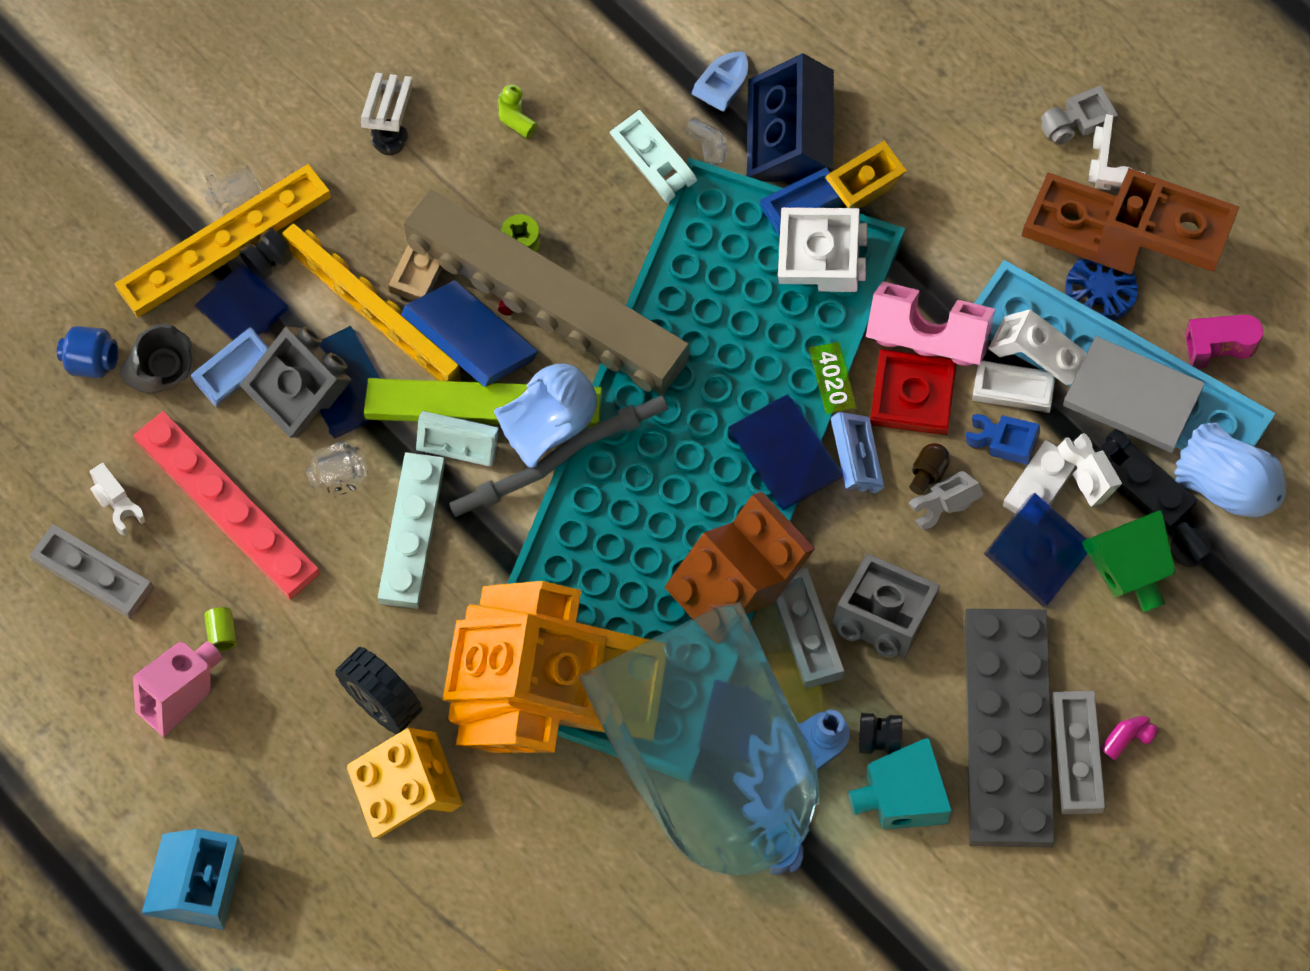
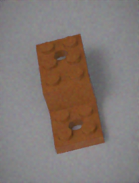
[1022,168,1239,275]

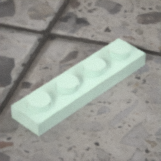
[378,452,445,609]

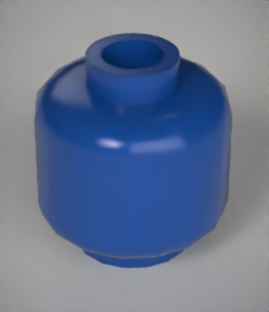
[57,326,118,378]

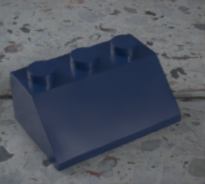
[746,53,834,182]

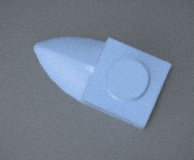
[691,51,748,112]

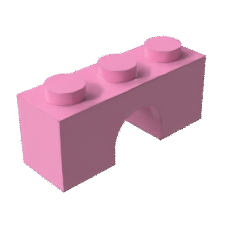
[866,281,995,366]

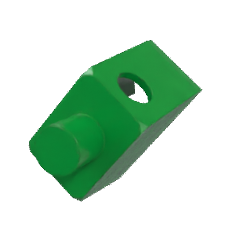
[1081,510,1175,612]

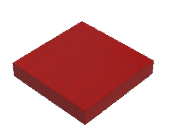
[870,349,957,435]

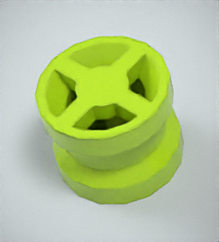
[501,214,540,253]

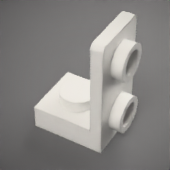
[1088,114,1145,196]
[988,309,1087,385]

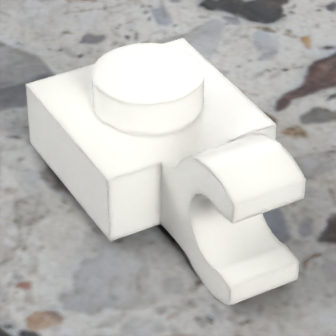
[1058,433,1122,507]
[89,462,145,536]

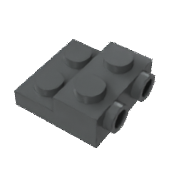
[240,327,352,438]
[831,553,940,659]

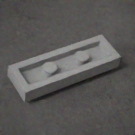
[29,524,153,619]
[775,568,844,689]
[1052,691,1105,815]

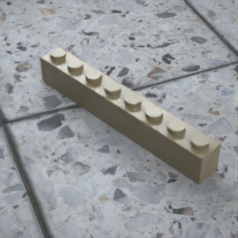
[404,189,689,395]

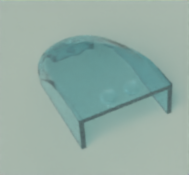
[579,602,819,875]

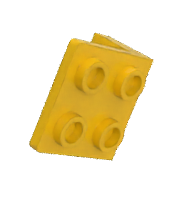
[347,727,463,838]

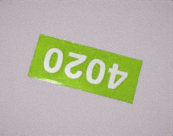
[809,342,857,414]

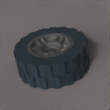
[335,647,423,734]

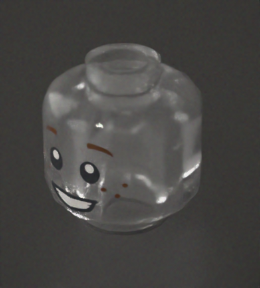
[306,441,368,498]

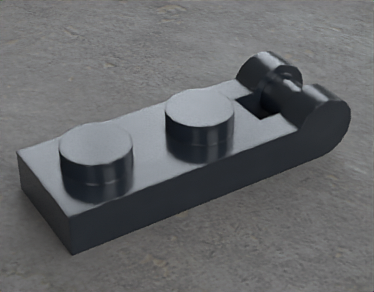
[1093,429,1197,532]

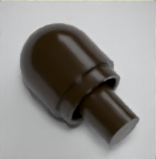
[909,443,950,495]

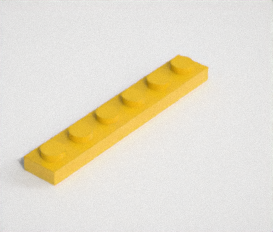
[115,163,331,318]
[282,223,461,382]

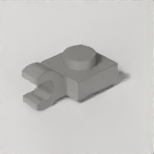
[909,471,984,530]

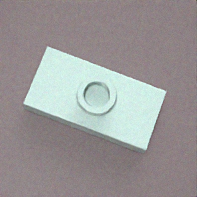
[416,411,498,467]

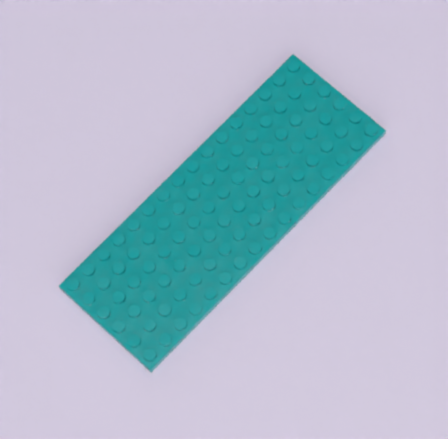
[507,157,905,783]

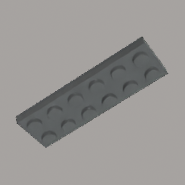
[965,609,1054,847]

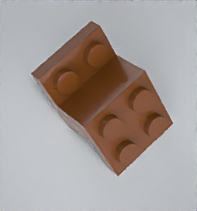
[664,491,815,645]

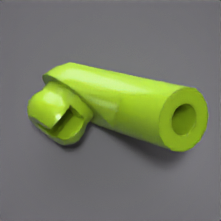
[498,84,538,139]

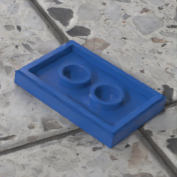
[401,280,538,387]

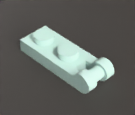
[610,110,698,203]

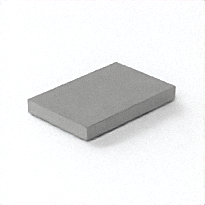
[1063,336,1205,453]

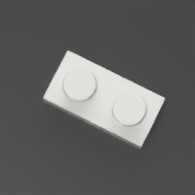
[1003,440,1077,527]

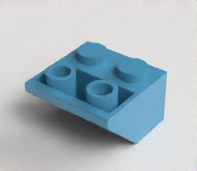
[142,829,244,930]

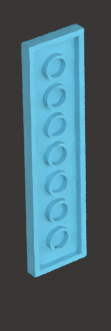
[974,260,1276,450]

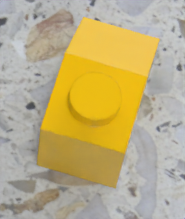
[825,140,907,208]

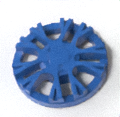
[1065,259,1138,321]

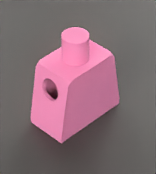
[133,641,222,738]

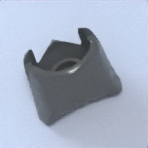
[119,324,192,394]

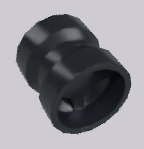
[239,228,293,281]
[859,713,903,755]

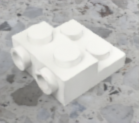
[778,208,867,292]

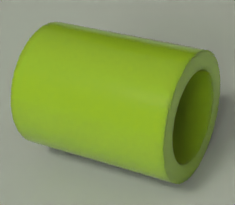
[204,607,237,652]

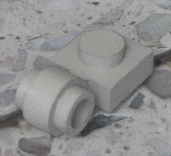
[1041,85,1119,145]

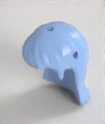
[494,363,597,468]
[1174,422,1286,518]

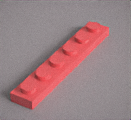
[133,411,320,600]

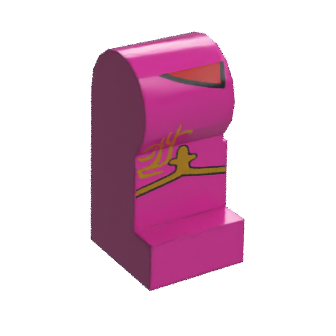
[1185,315,1263,369]

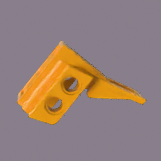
[443,581,668,754]

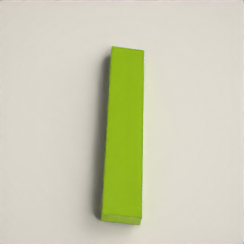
[364,378,603,428]

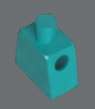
[848,738,952,830]

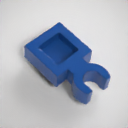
[965,414,1040,465]

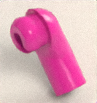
[1100,715,1159,761]

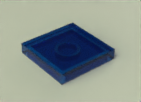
[984,493,1088,607]

